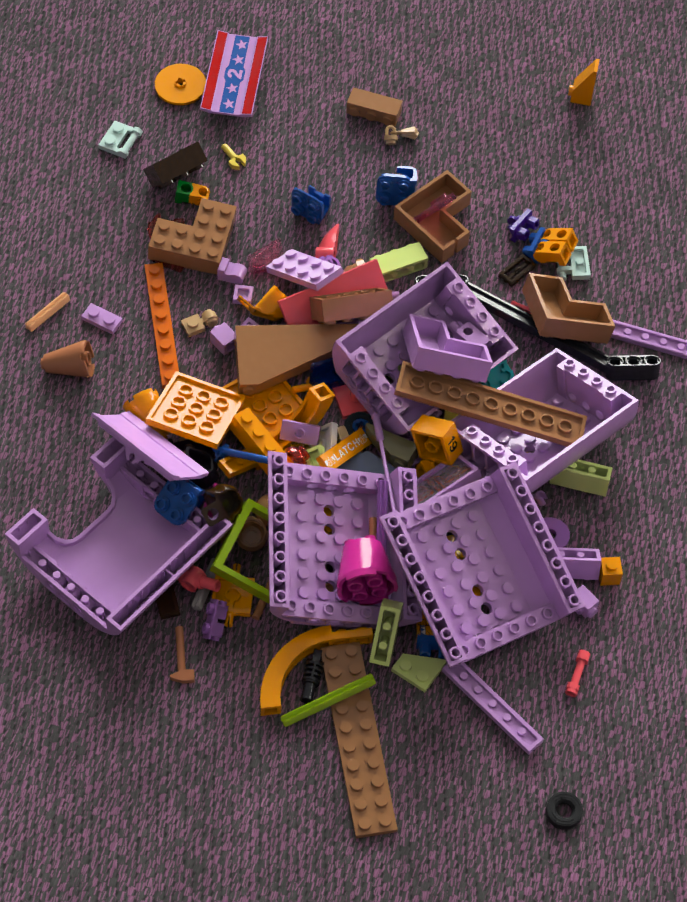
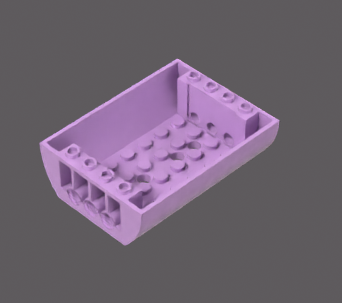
[332,262,518,435]
[450,348,639,493]

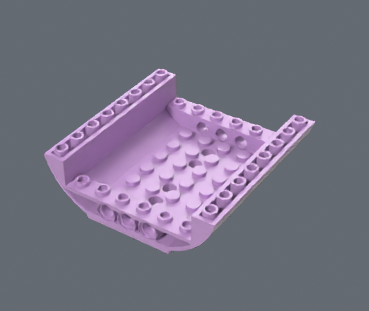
[267,451,422,629]
[379,461,586,668]

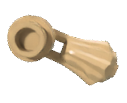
[384,125,419,145]

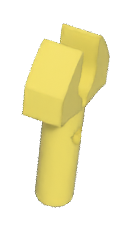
[221,144,246,170]

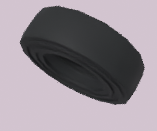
[545,792,583,830]

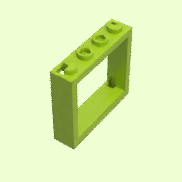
[209,498,269,603]

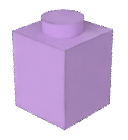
[210,322,235,355]

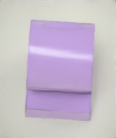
[217,257,247,284]

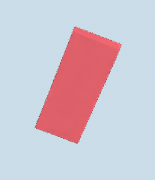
[277,259,388,325]

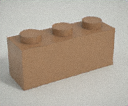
[346,87,403,126]

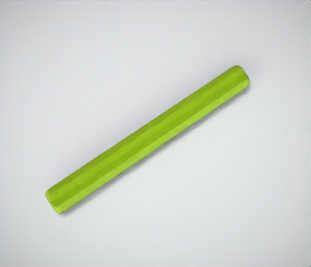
[281,674,376,727]

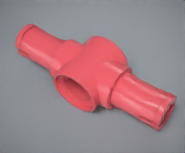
[177,566,221,592]

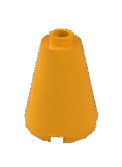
[123,388,169,439]

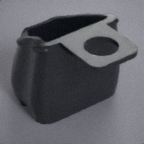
[184,446,219,490]

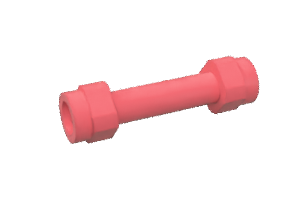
[565,650,590,697]

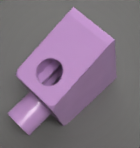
[447,320,490,346]

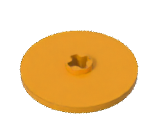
[155,64,206,105]

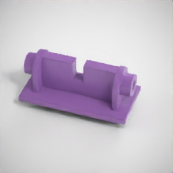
[202,599,228,641]

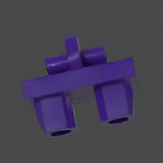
[507,208,539,243]

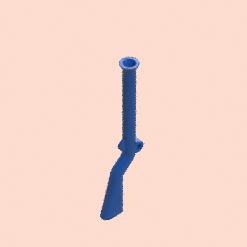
[212,444,268,464]

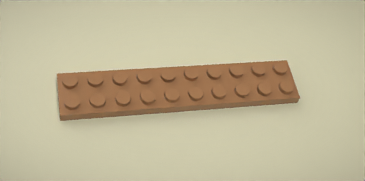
[394,361,587,447]
[320,641,398,839]

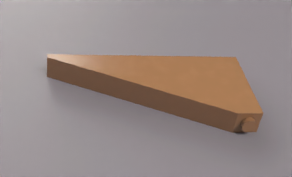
[234,324,359,395]

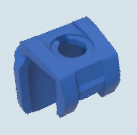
[376,166,417,206]
[291,185,331,225]
[154,479,205,525]

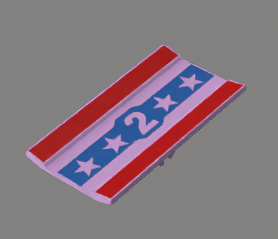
[200,30,268,117]

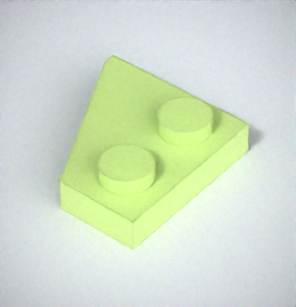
[391,653,447,693]

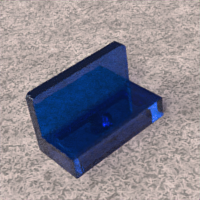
[309,358,346,389]

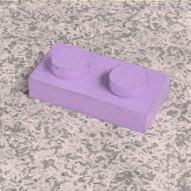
[81,303,123,334]

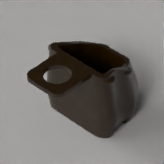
[201,484,243,526]

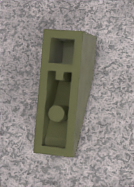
[365,423,418,468]

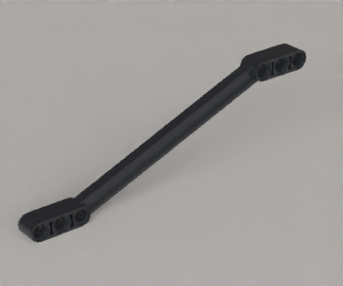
[415,275,661,381]

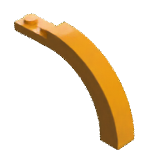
[218,382,335,478]
[260,625,373,716]

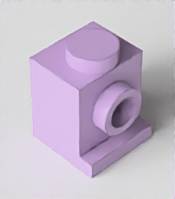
[576,585,599,618]

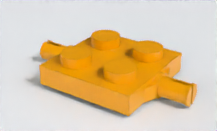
[212,563,255,627]

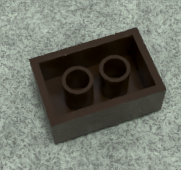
[143,142,208,189]

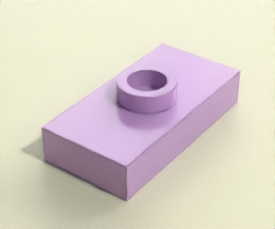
[279,419,321,446]

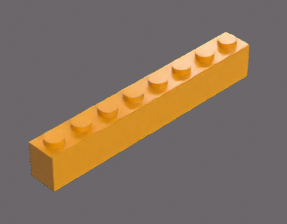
[229,408,332,535]

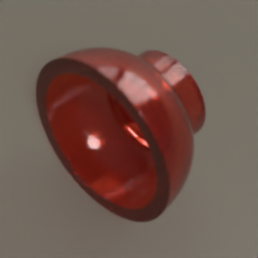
[285,446,310,465]

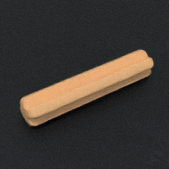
[25,292,70,332]

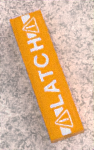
[316,427,372,468]

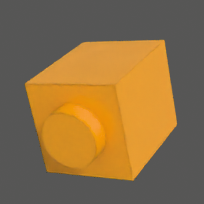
[599,557,623,586]

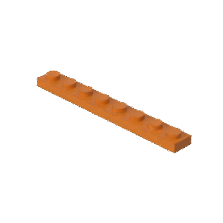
[145,263,179,389]

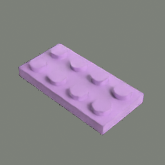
[266,249,343,291]

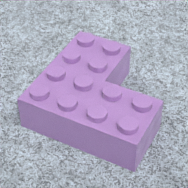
[403,313,493,383]

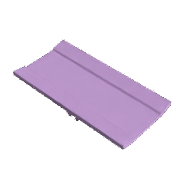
[91,411,209,481]

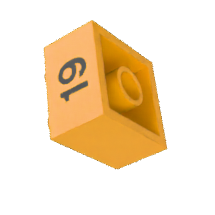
[410,414,464,466]

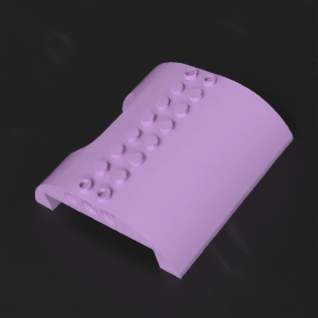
[5,437,233,635]

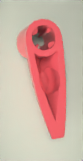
[315,224,339,258]

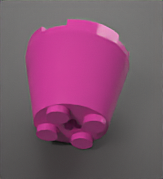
[336,535,398,605]

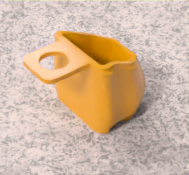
[237,285,287,321]

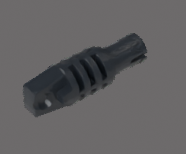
[300,648,324,704]

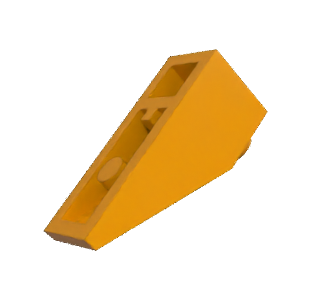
[568,59,600,106]

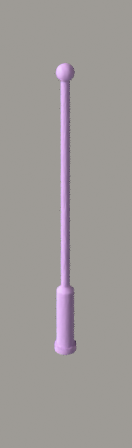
[371,413,396,512]

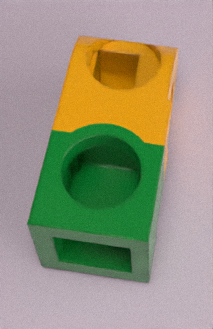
[174,180,210,205]

